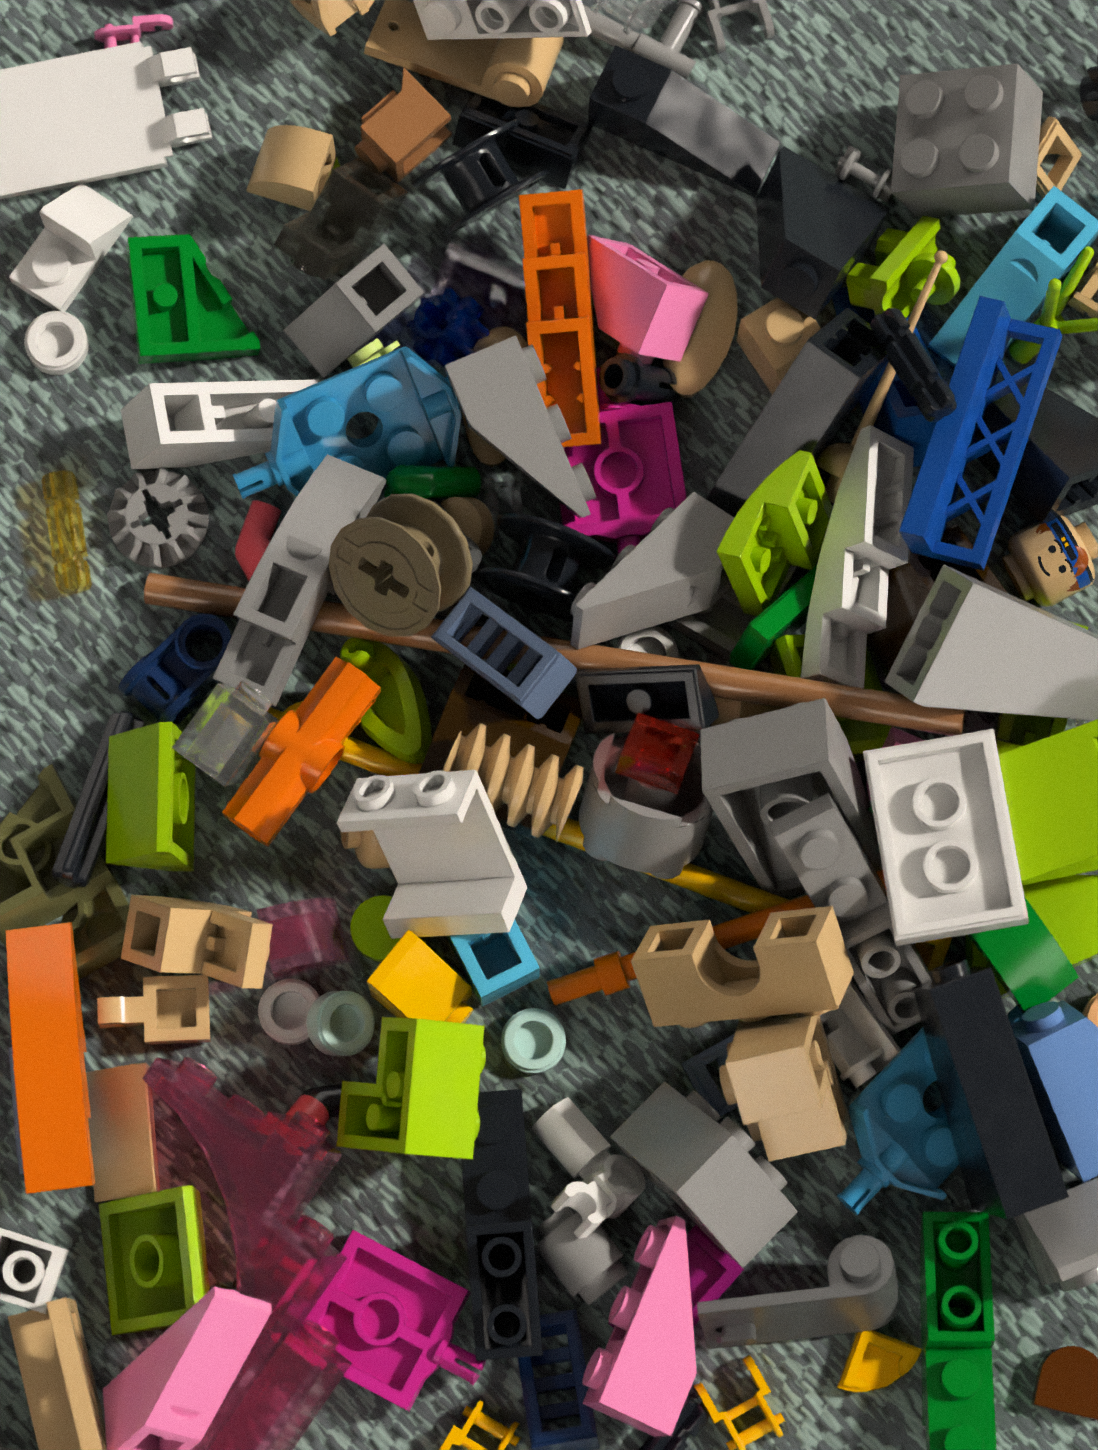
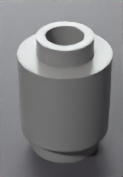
[534,1207,630,1306]

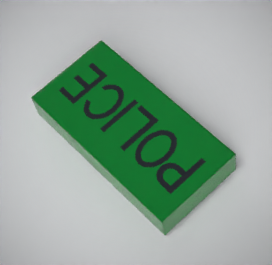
[729,565,817,670]

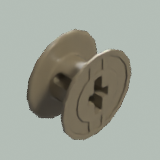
[328,494,473,637]

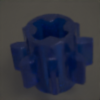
[407,287,490,368]

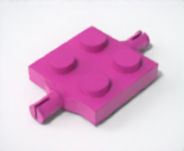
[559,368,687,555]
[276,1230,486,1411]

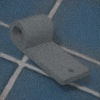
[697,1235,900,1349]

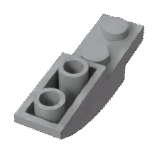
[213,454,386,707]
[769,793,931,1036]

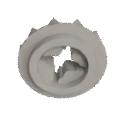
[107,467,209,568]

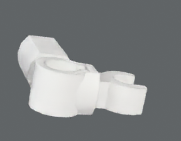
[531,1097,645,1238]

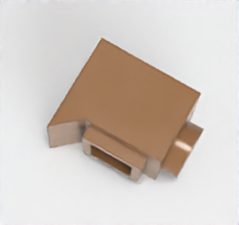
[354,68,452,183]

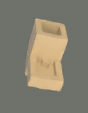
[121,895,273,989]

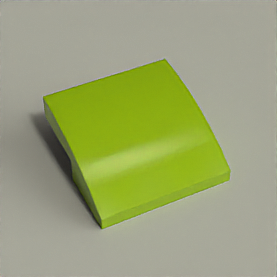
[716,450,833,616]

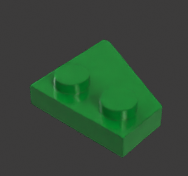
[126,234,260,364]

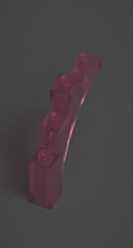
[142,1057,352,1450]

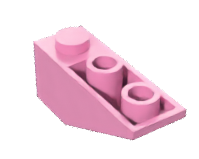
[582,1216,697,1436]
[103,1286,272,1450]

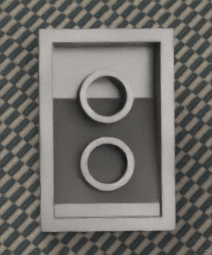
[700,698,883,898]

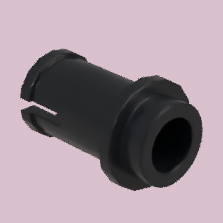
[599,353,677,405]

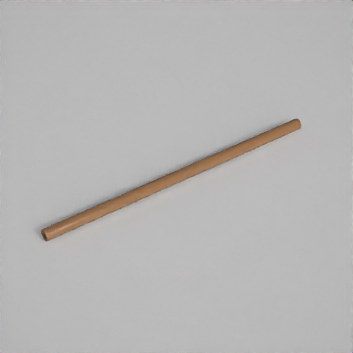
[144,573,966,736]

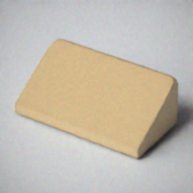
[86,1063,160,1203]

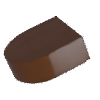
[1031,1346,1098,1420]

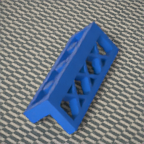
[899,296,1062,571]

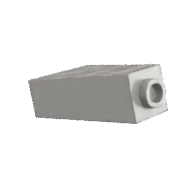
[884,565,1098,721]

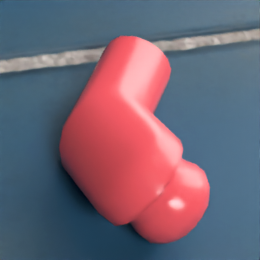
[235,500,281,581]

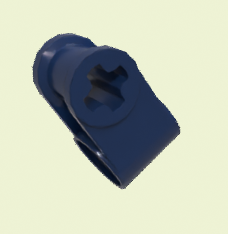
[118,613,232,726]

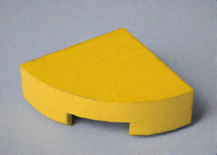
[836,1330,922,1392]

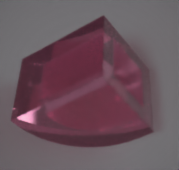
[257,898,350,980]

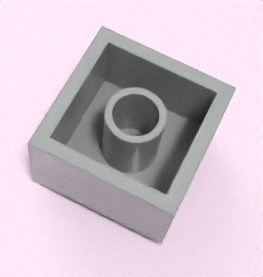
[891,63,1043,217]

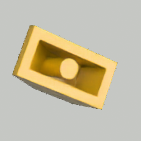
[367,929,474,1023]

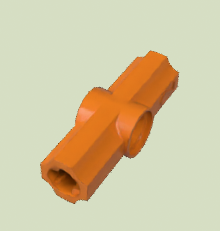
[222,657,381,847]

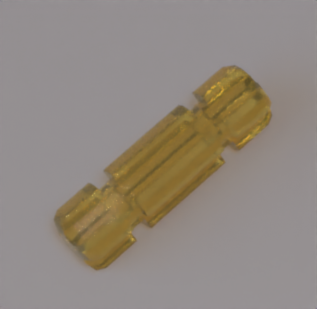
[41,470,92,594]

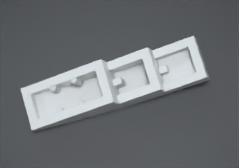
[801,425,914,688]

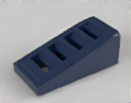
[517,1309,600,1450]

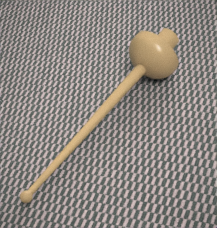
[815,250,948,503]

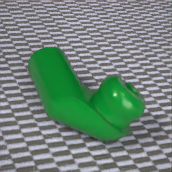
[384,464,481,499]

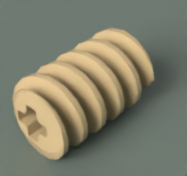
[442,723,583,843]

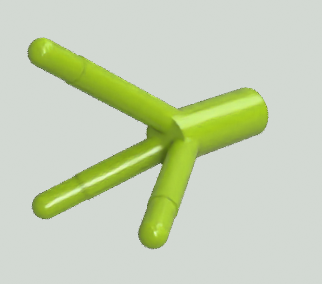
[1009,246,1098,364]

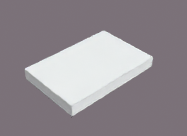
[863,729,1029,946]

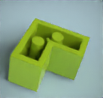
[336,1017,486,1159]

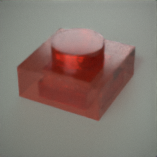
[615,713,700,794]

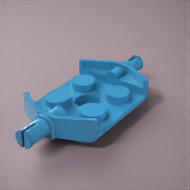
[232,346,462,500]
[837,1005,1023,1216]

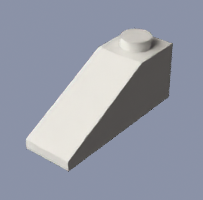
[121,379,320,469]

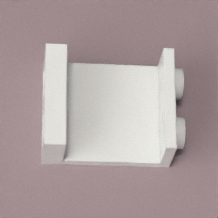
[337,770,527,939]

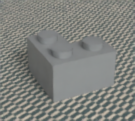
[610,1081,798,1268]

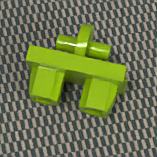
[847,216,960,318]

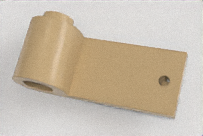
[364,0,564,107]

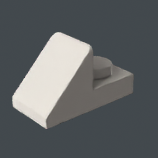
[9,183,133,312]

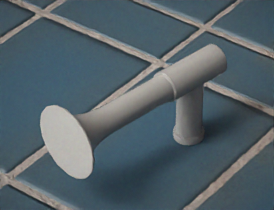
[583,0,704,80]

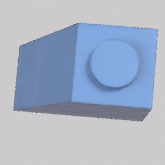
[1011,1000,1098,1183]

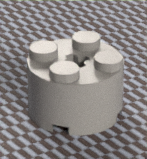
[579,731,714,879]

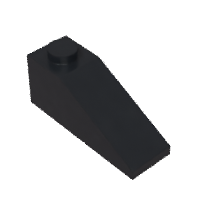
[588,45,781,197]

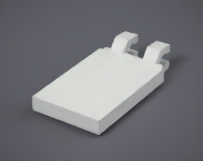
[0,41,212,199]

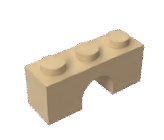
[631,906,854,1028]

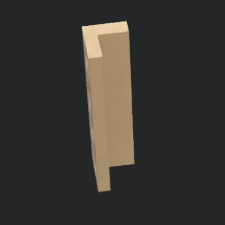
[8,1297,107,1450]

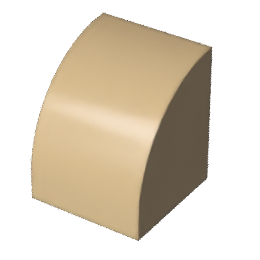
[246,125,336,213]

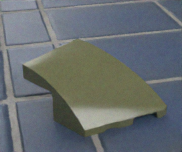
[0,764,130,980]

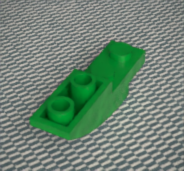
[920,1212,997,1450]

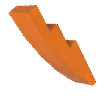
[519,189,601,447]
[5,922,95,1194]

